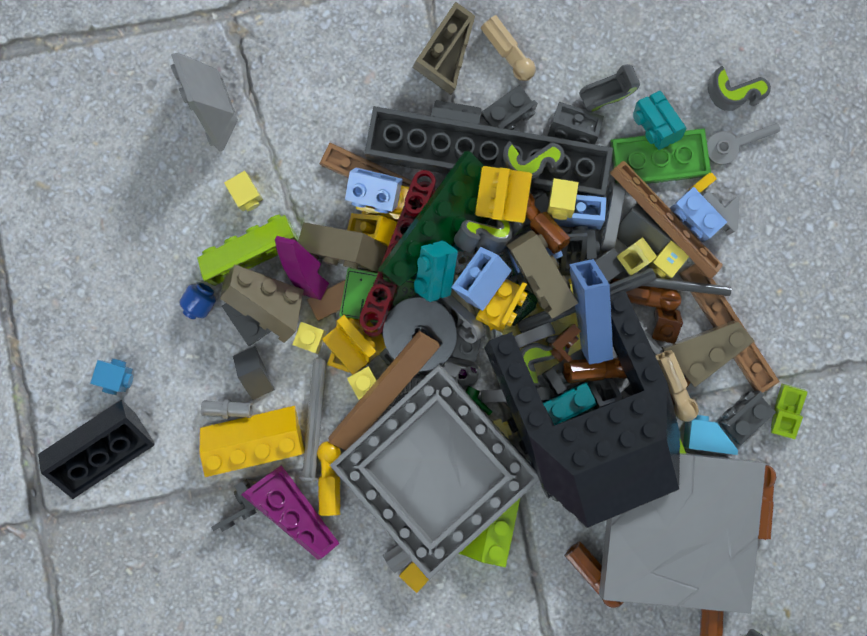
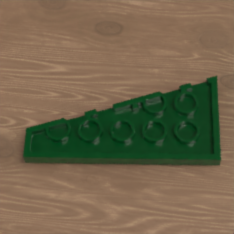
[378,151,490,286]

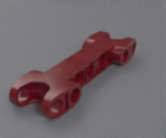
[359,170,436,337]

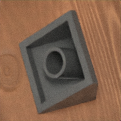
[617,202,671,255]

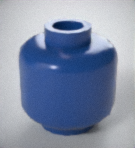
[179,282,216,319]

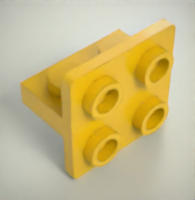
[475,166,532,223]
[323,315,386,375]

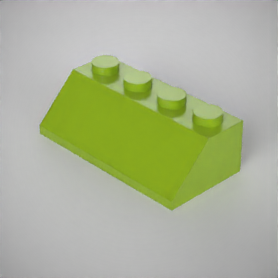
[197,214,298,286]
[459,498,520,568]

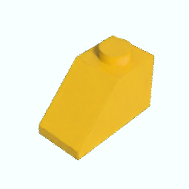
[347,213,398,246]

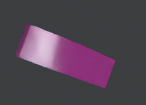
[275,236,329,300]

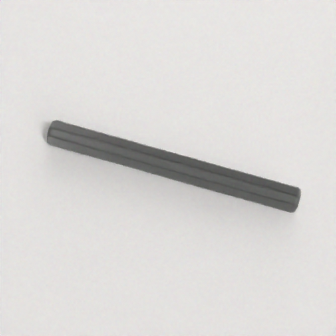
[517,268,656,333]

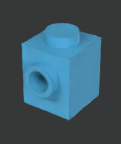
[90,358,134,395]

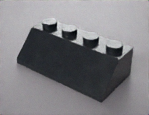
[38,400,155,499]

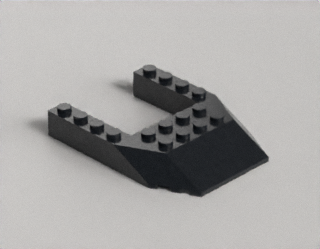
[484,291,680,528]

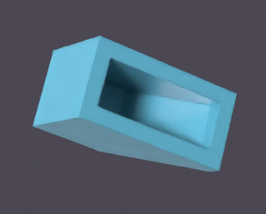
[683,415,738,455]

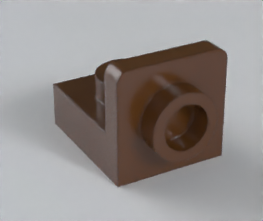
[652,308,683,344]
[548,324,581,363]

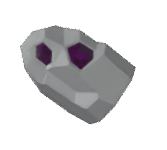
[444,357,482,385]

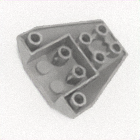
[171,53,238,152]

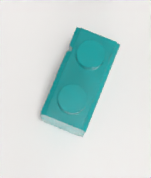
[633,91,687,150]
[414,241,458,302]
[543,383,597,425]

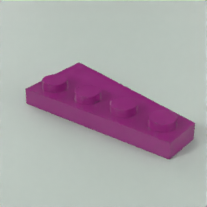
[241,465,340,560]

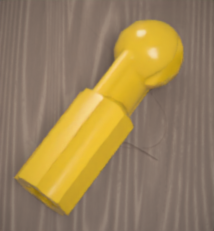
[317,441,341,516]

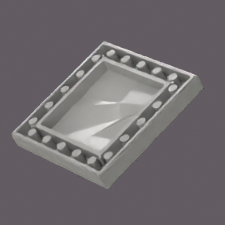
[330,365,539,580]
[599,453,766,614]

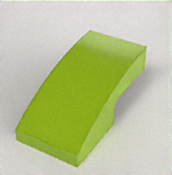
[771,383,808,439]

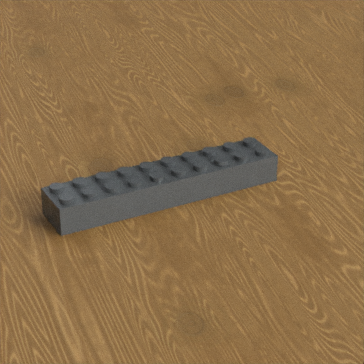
[365,106,613,197]

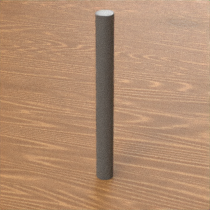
[642,278,732,296]

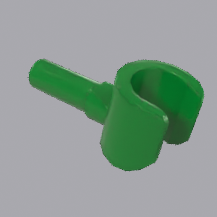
[466,386,493,416]

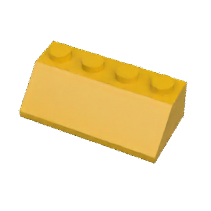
[199,406,305,477]

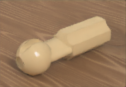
[481,15,536,81]
[656,350,699,422]

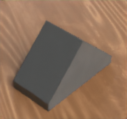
[559,233,588,276]
[233,346,275,400]
[586,378,623,409]

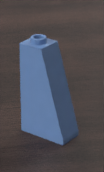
[569,259,613,365]

